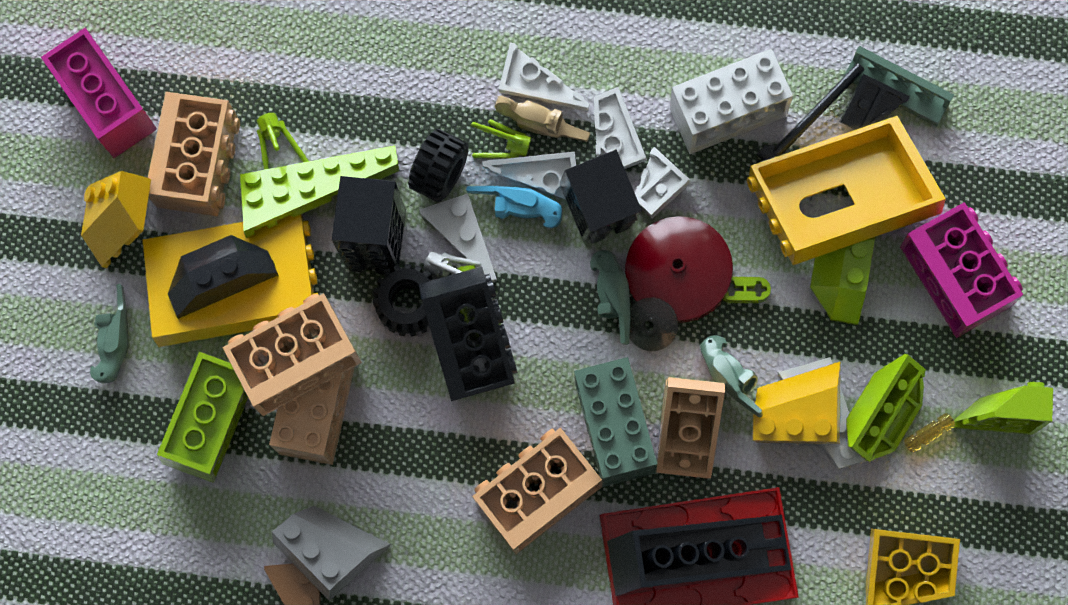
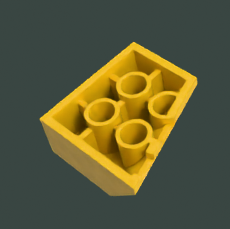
[865,529,960,605]

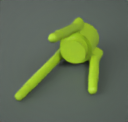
[257,113,309,170]
[471,119,531,159]

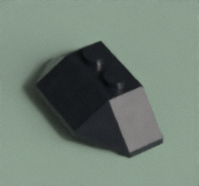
[168,235,278,319]

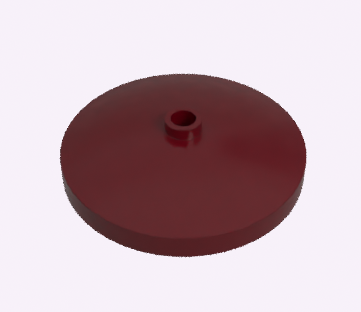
[625,216,733,323]

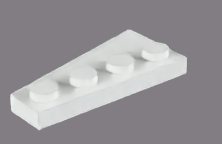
[778,357,865,470]

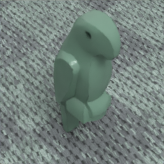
[590,250,630,345]
[90,284,128,384]
[700,335,763,417]

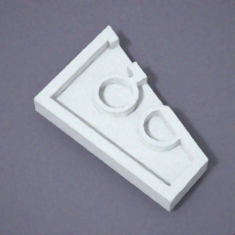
[594,87,647,169]

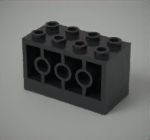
[559,149,642,244]
[332,176,406,275]
[419,267,518,402]

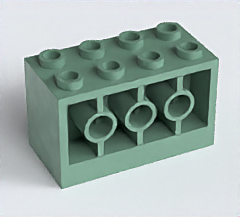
[574,357,657,487]

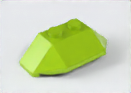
[810,237,875,325]
[846,354,926,462]

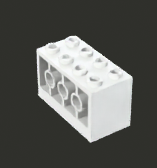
[670,49,793,154]

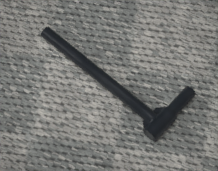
[757,63,864,161]

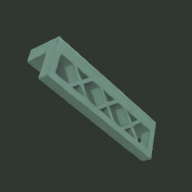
[843,46,954,127]

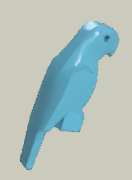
[466,186,563,228]

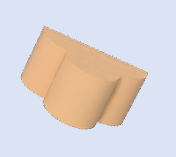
[656,377,725,479]

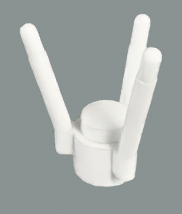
[424,252,481,279]

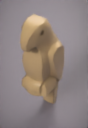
[495,96,590,142]

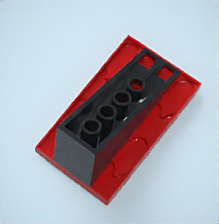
[599,487,799,605]

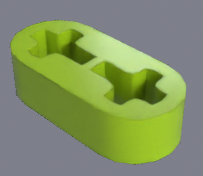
[724,276,771,303]

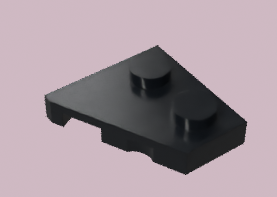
[839,74,910,130]

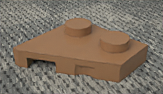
[264,563,321,605]

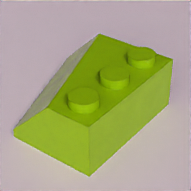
[950,382,1053,435]

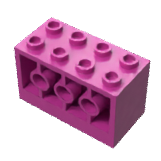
[41,28,157,158]
[900,202,1023,338]

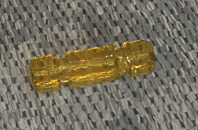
[904,413,955,453]

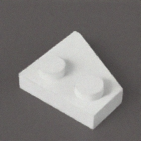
[635,147,690,219]

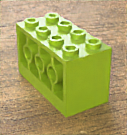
[157,352,248,483]

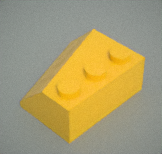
[81,171,151,268]
[753,362,841,444]

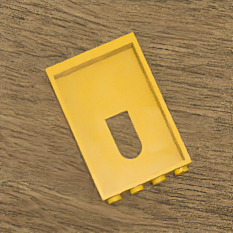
[747,116,946,265]
[143,214,319,347]

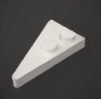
[499,42,590,111]
[482,152,576,200]
[419,194,497,283]

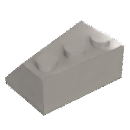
[272,506,391,601]

